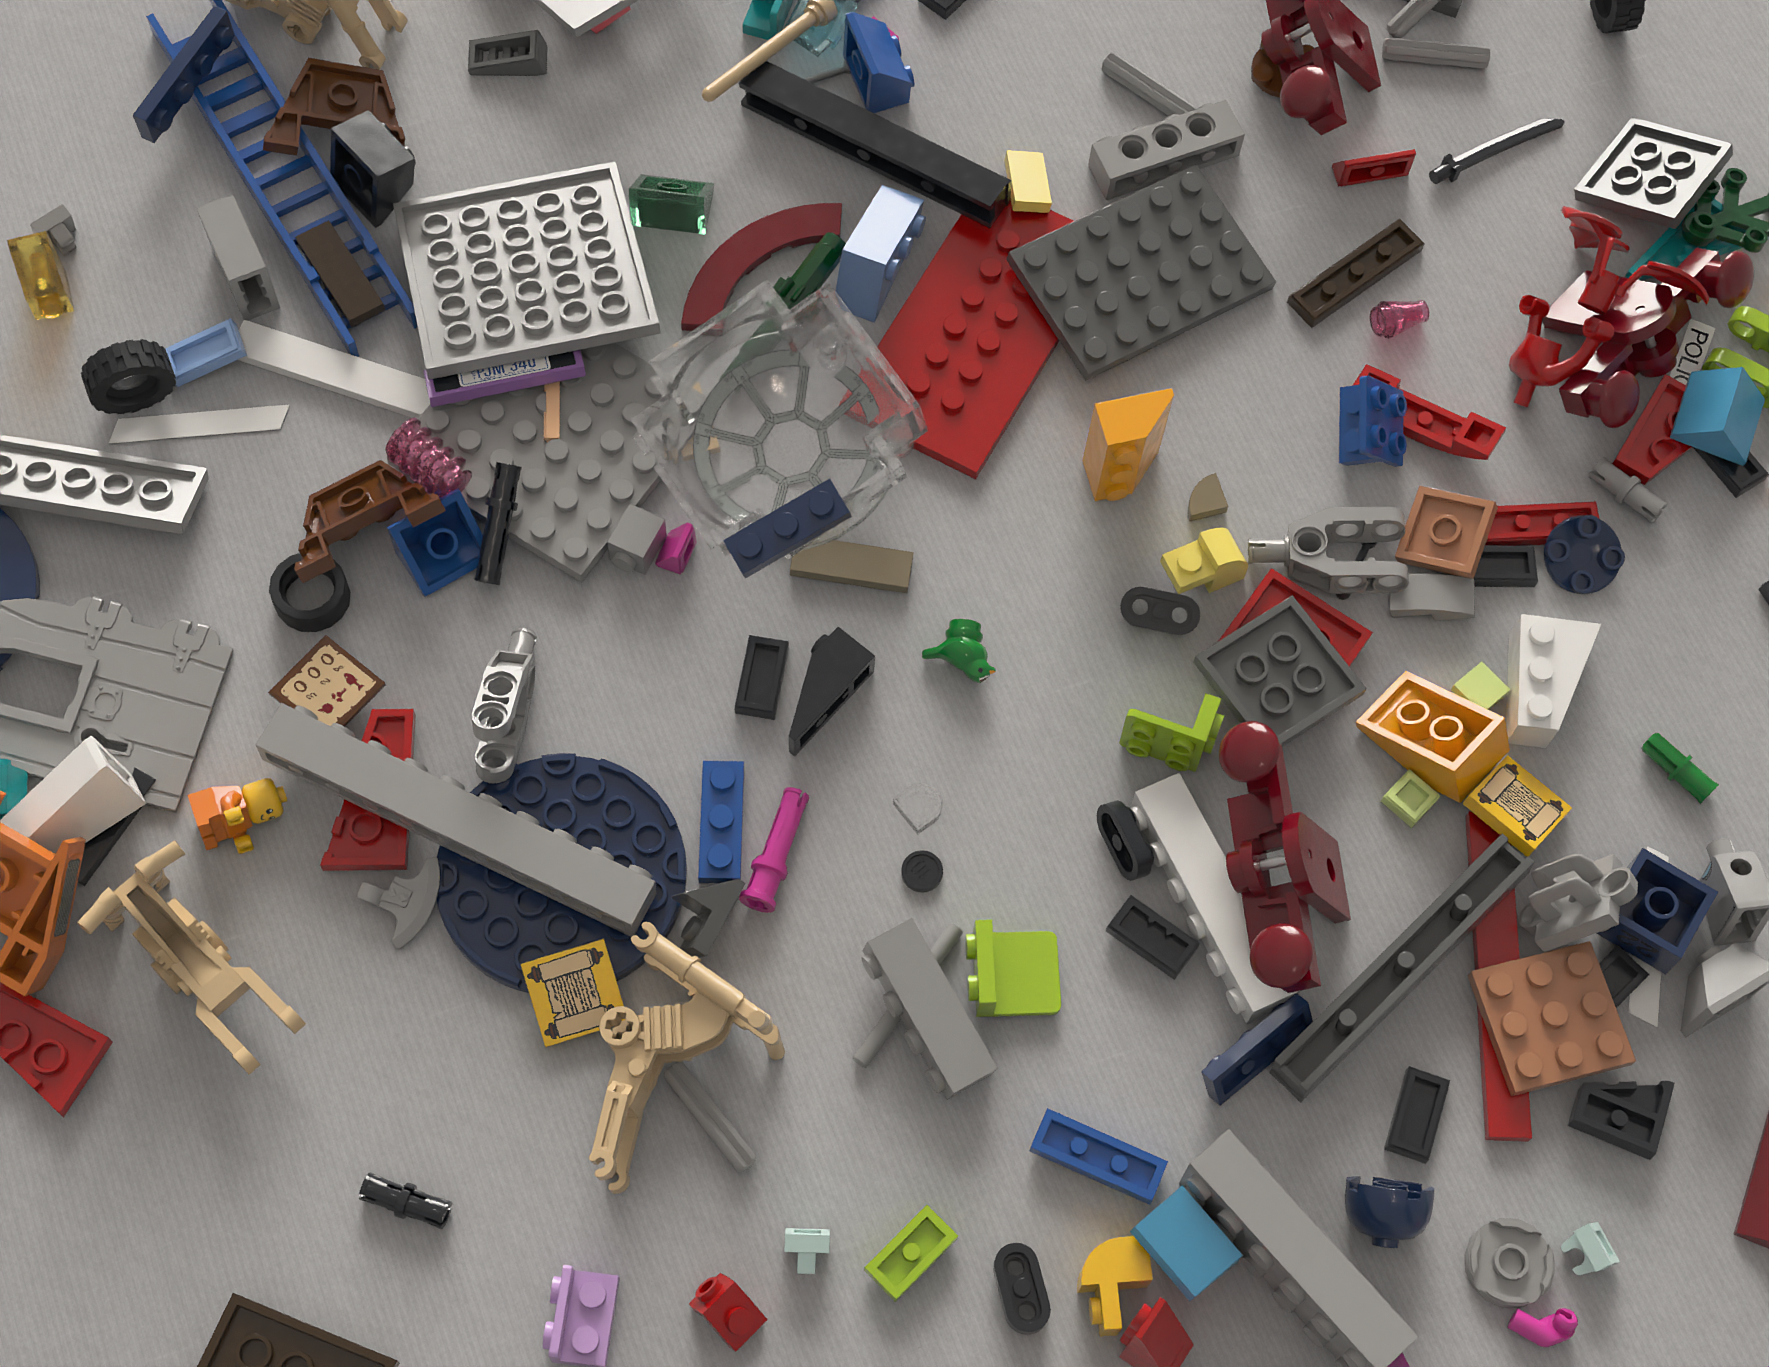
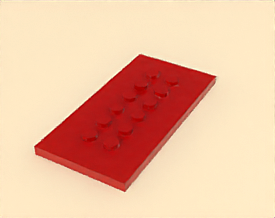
[840,202,1074,480]

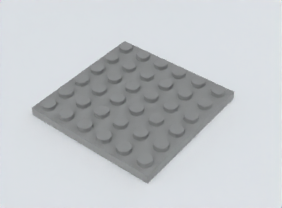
[393,162,661,379]
[386,343,706,583]

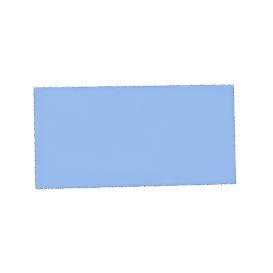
[165,318,247,387]

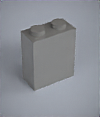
[196,195,280,321]

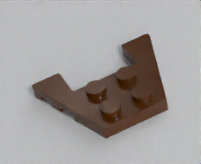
[263,57,405,156]
[294,460,446,583]

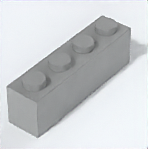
[861,918,998,1100]

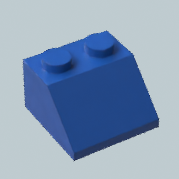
[843,12,915,113]

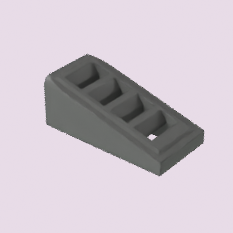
[468,30,548,76]

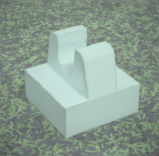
[1561,1222,1620,1275]
[784,1228,830,1274]

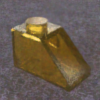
[7,231,74,320]

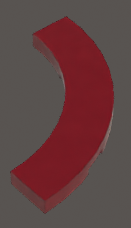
[681,203,842,333]

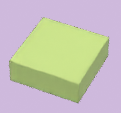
[1451,661,1511,710]
[1381,769,1441,828]

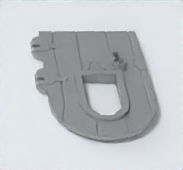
[0,596,233,812]

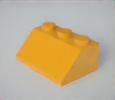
[1082,388,1174,501]

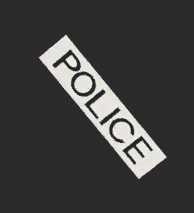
[1670,319,1716,385]

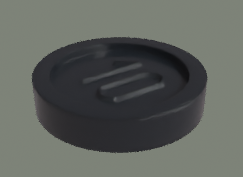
[901,850,943,893]

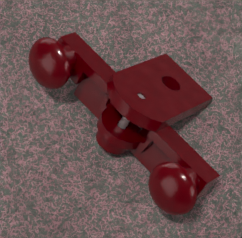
[1261,0,1381,136]
[1542,248,1754,428]
[1219,721,1351,993]

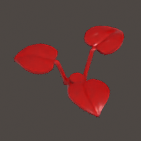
[1561,206,1709,315]

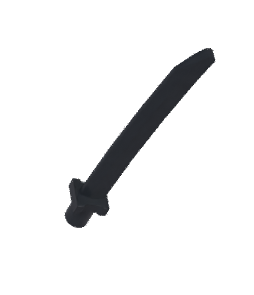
[1429,119,1564,184]

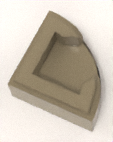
[1188,473,1228,522]

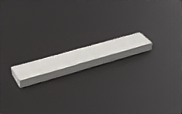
[238,320,430,419]

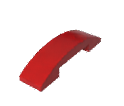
[1352,364,1506,460]

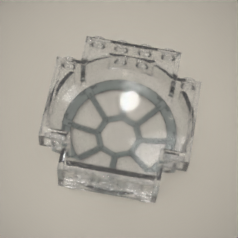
[630,280,928,560]

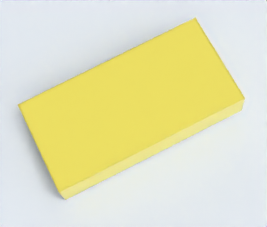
[1004,150,1052,213]

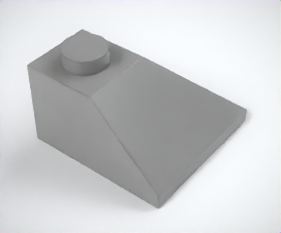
[1680,943,1769,1038]

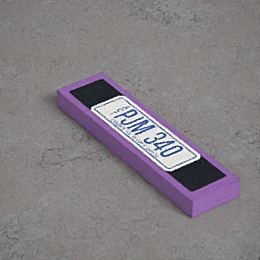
[423,350,586,407]

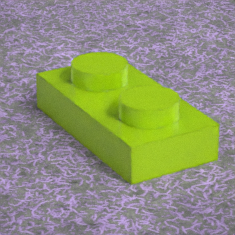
[864,1205,958,1302]

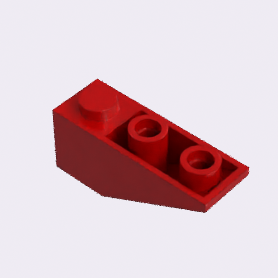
[1119,1297,1194,1367]

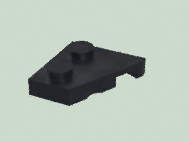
[1568,1081,1675,1160]

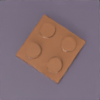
[1395,486,1498,579]

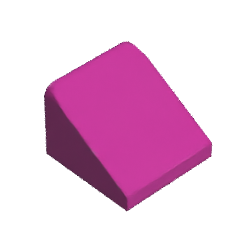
[655,522,697,575]

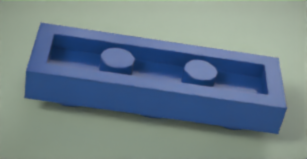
[698,761,744,884]
[1029,1108,1168,1205]

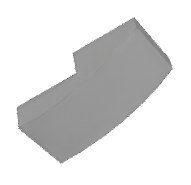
[1390,574,1475,621]

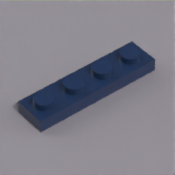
[133,6,235,144]

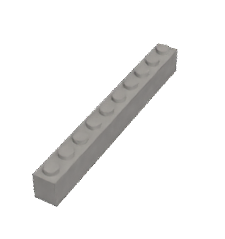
[255,703,656,937]

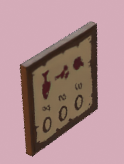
[268,635,386,727]

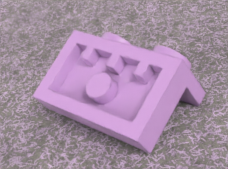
[542,1265,620,1367]

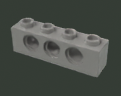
[1088,100,1245,200]

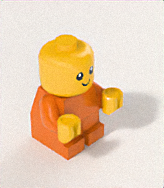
[187,778,287,854]

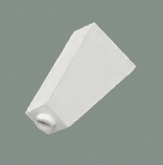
[0,736,147,854]

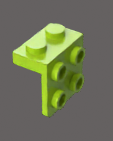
[1119,693,1224,772]
[965,919,1061,1017]

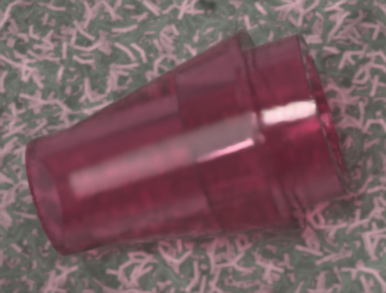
[1369,300,1429,339]

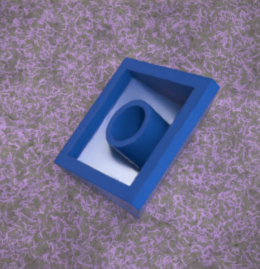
[387,488,483,597]

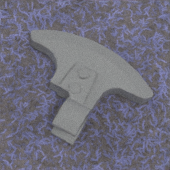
[356,857,440,948]

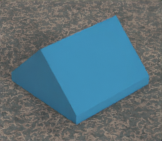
[1670,367,1765,466]
[1130,1185,1242,1301]

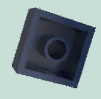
[1596,848,1718,975]

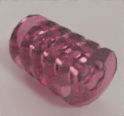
[385,417,472,498]

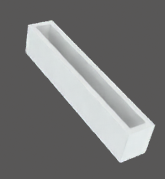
[1130,773,1298,1024]

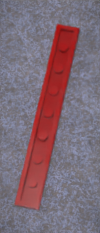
[1465,811,1532,1142]

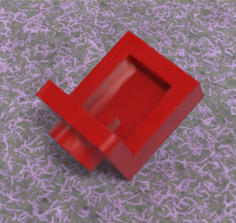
[689,1273,768,1352]

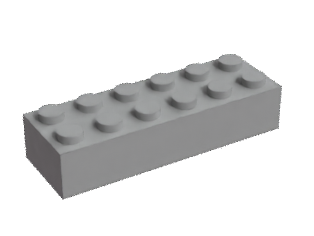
[1179,1129,1419,1367]

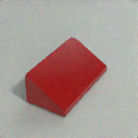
[1332,149,1416,187]

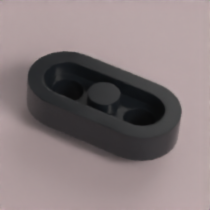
[1120,587,1200,635]
[1097,800,1154,881]
[993,1243,1051,1335]

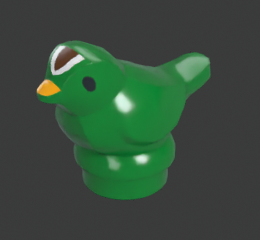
[922,619,996,683]

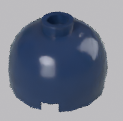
[1345,1176,1434,1248]

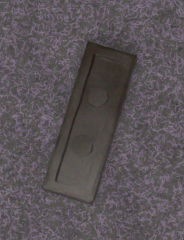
[295,220,385,328]

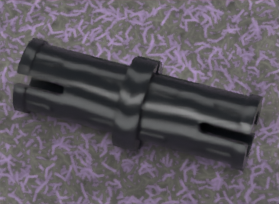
[359,1172,453,1229]

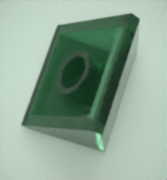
[628,174,714,235]

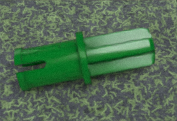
[1641,733,1719,804]

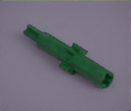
[719,232,846,393]

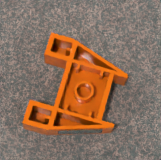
[0,791,86,996]

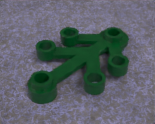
[1682,168,1769,253]

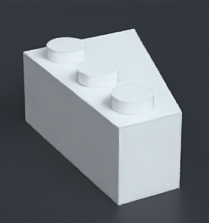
[1506,614,1601,748]

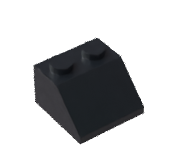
[330,110,416,228]

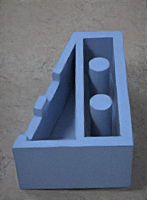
[832,185,926,323]

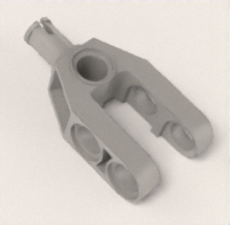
[1248,507,1409,594]
[472,627,537,783]

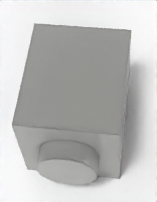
[607,503,667,575]

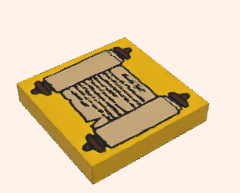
[1462,755,1572,857]
[521,938,626,1047]

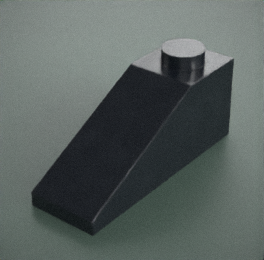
[789,627,875,756]

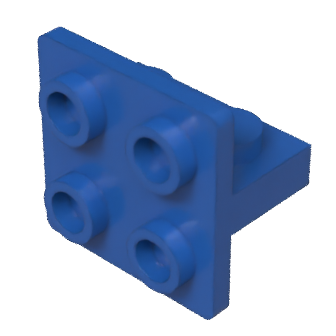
[1339,376,1407,467]

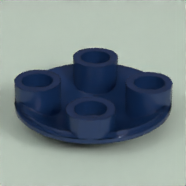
[1544,515,1625,594]

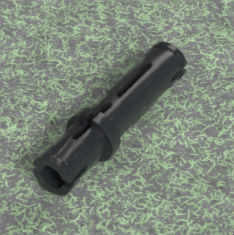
[474,462,522,585]

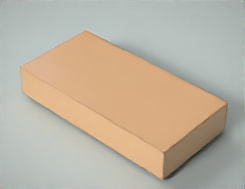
[544,381,560,442]

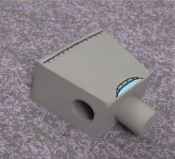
[1699,839,1769,946]

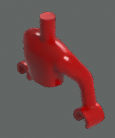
[1509,295,1614,408]

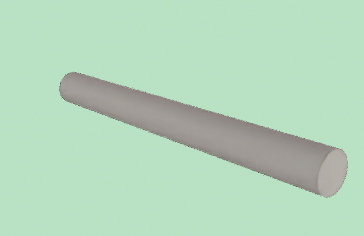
[853,923,963,1068]

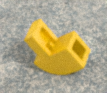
[1077,1236,1153,1337]

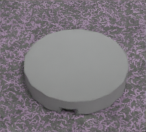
[1464,1218,1555,1308]

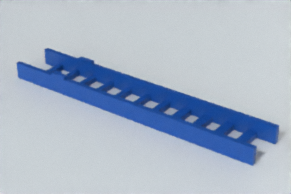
[146,0,418,357]

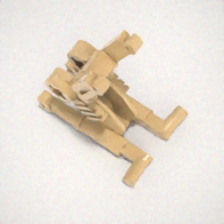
[225,0,408,70]
[77,840,306,1075]
[589,922,785,1194]

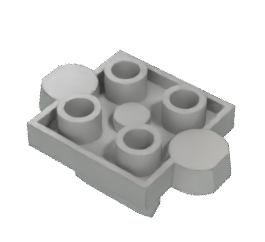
[1519,853,1638,952]

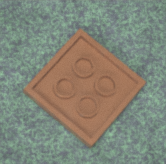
[1468,941,1636,1096]

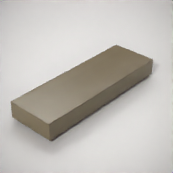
[790,537,914,593]

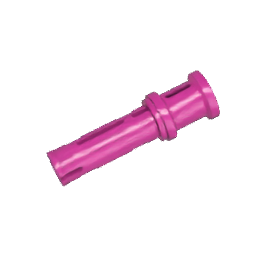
[739,787,809,913]

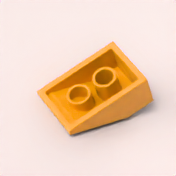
[1356,671,1510,803]

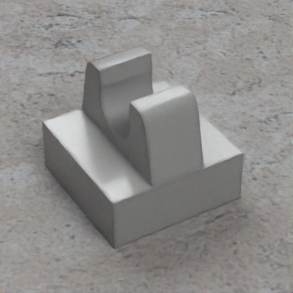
[30,204,77,256]

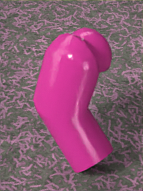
[1507,1308,1578,1347]

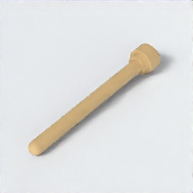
[702,0,838,102]

